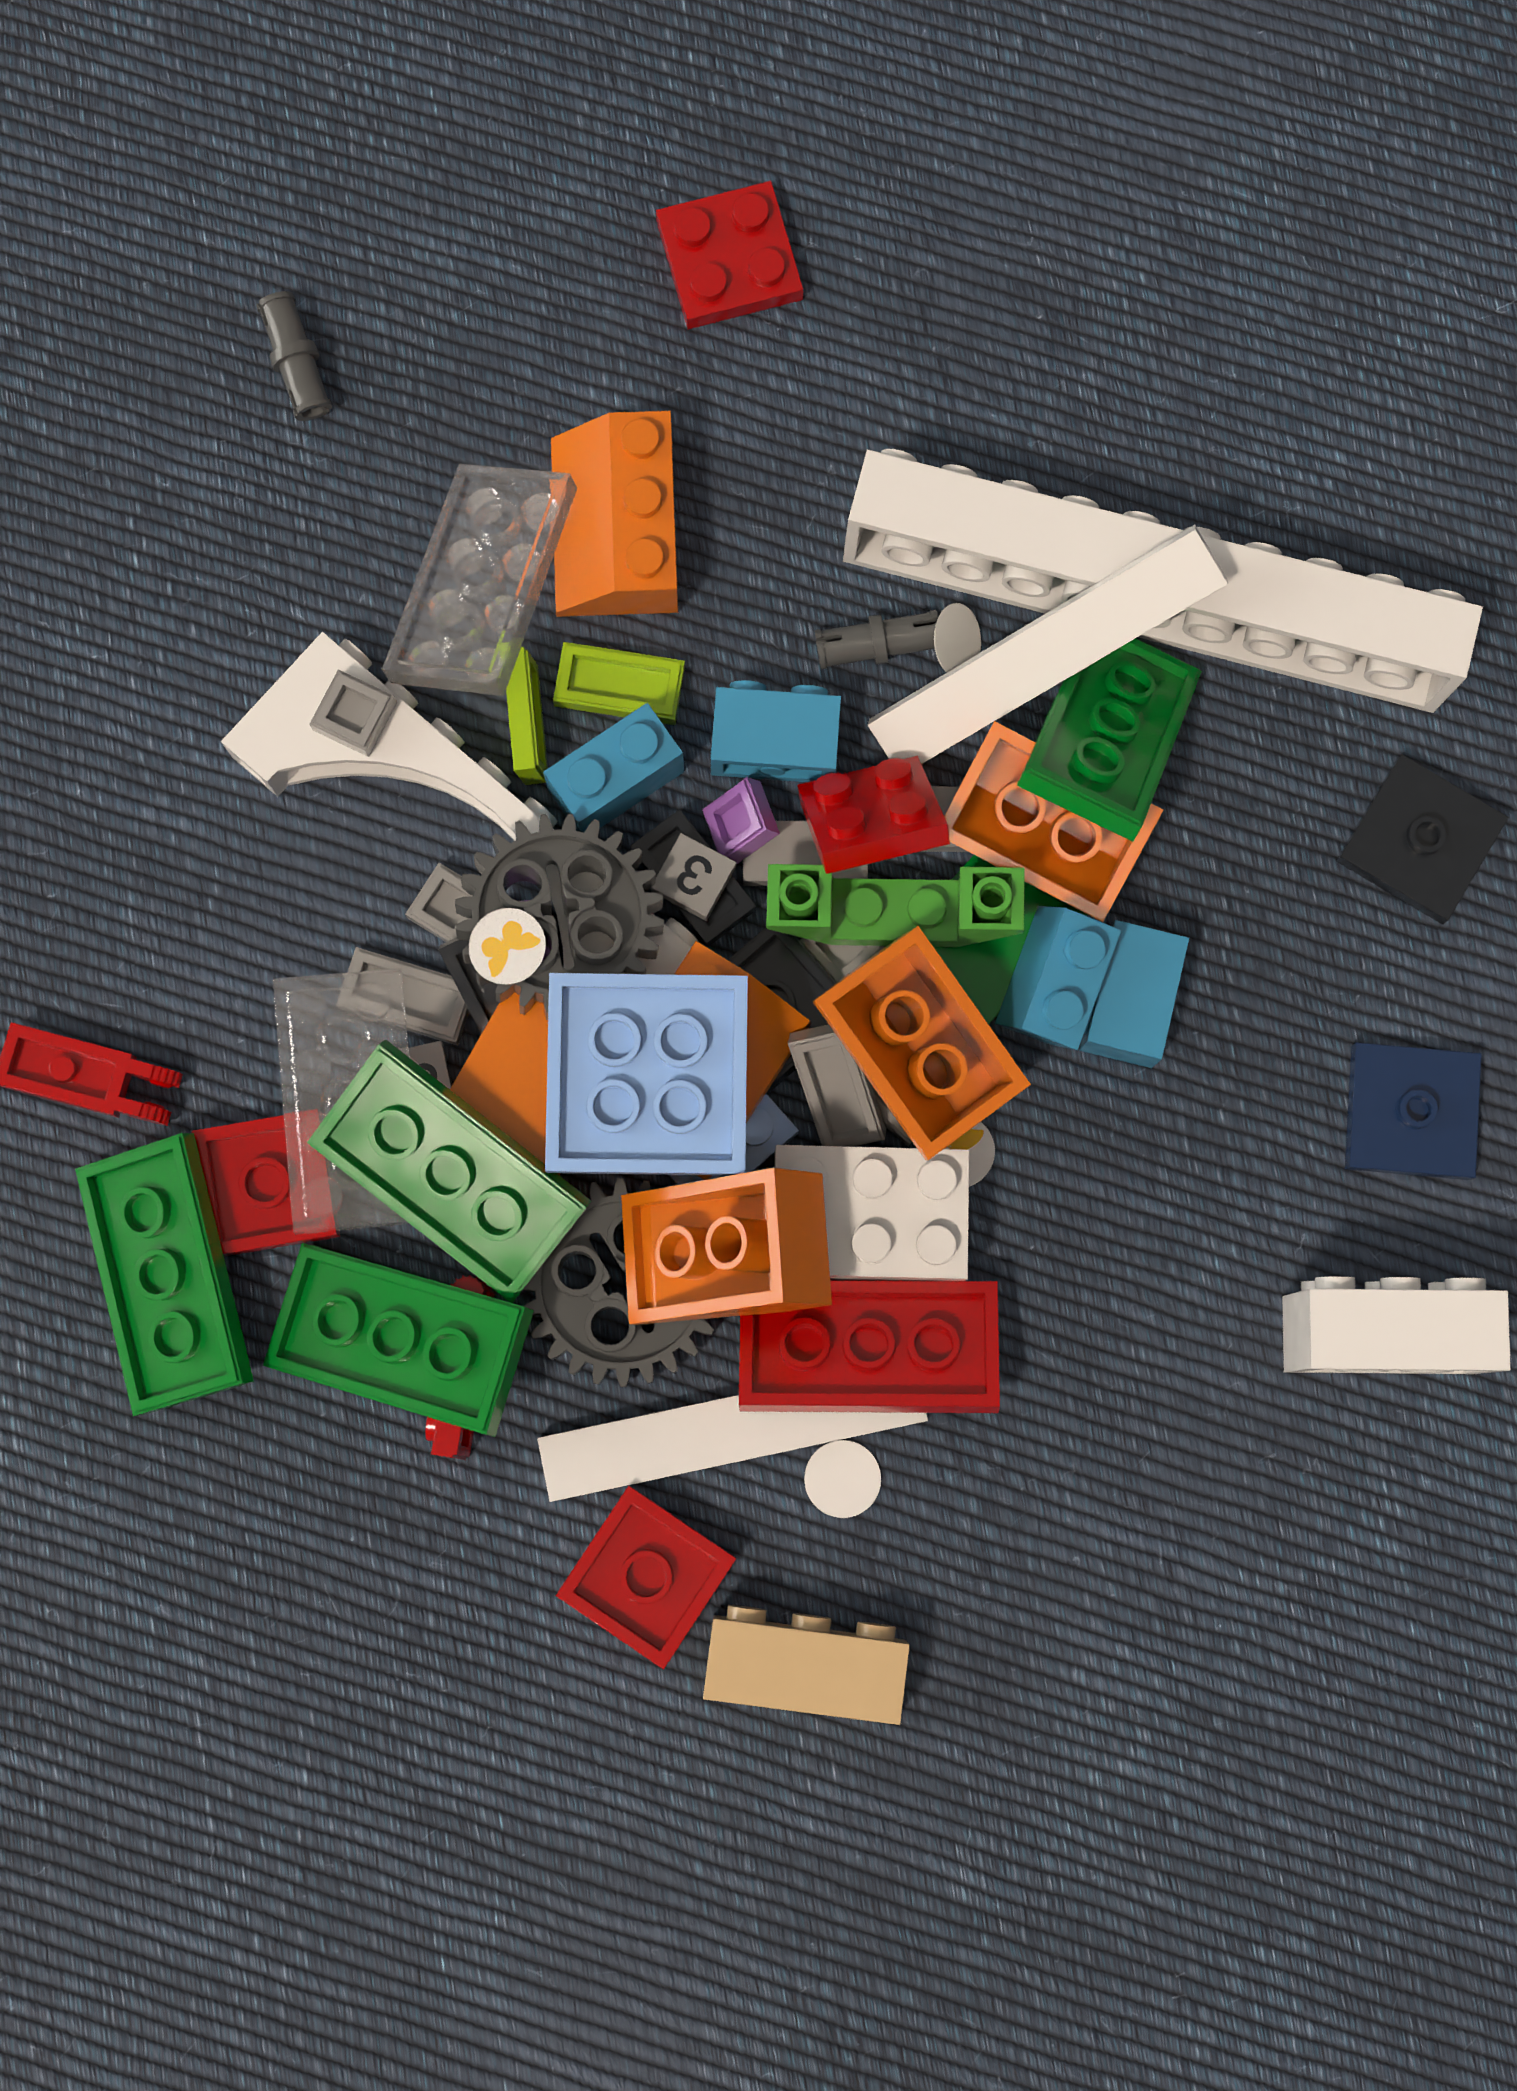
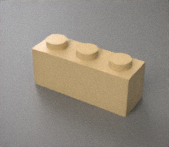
[703,1605,910,1725]

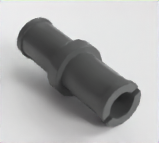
[256,291,333,421]
[814,609,938,669]

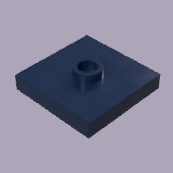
[1345,1043,1481,1180]

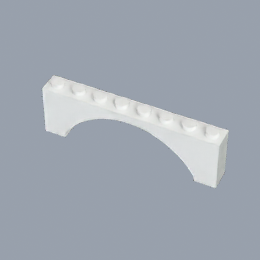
[221,632,698,975]

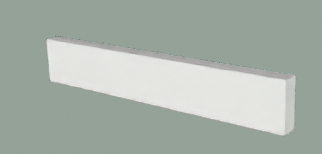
[868,525,1228,764]
[537,1395,928,1502]

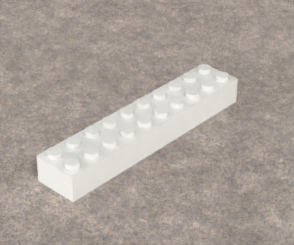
[843,449,1483,713]

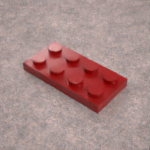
[739,1281,1000,1413]

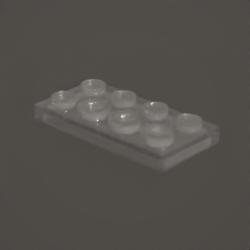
[382,464,577,696]
[273,968,410,1235]

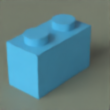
[711,680,841,782]
[543,703,684,833]
[995,906,1121,1051]
[1079,920,1189,1068]

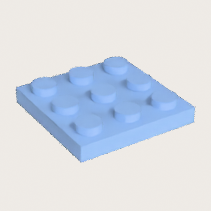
[545,973,748,1175]

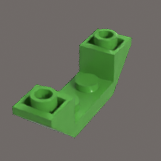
[766,864,1024,947]

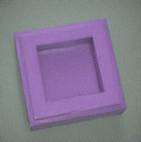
[702,777,780,864]

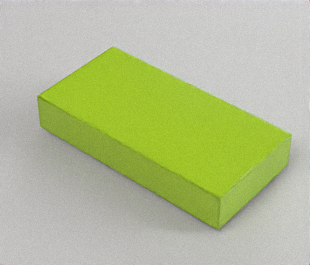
[553,642,685,725]
[502,647,548,785]

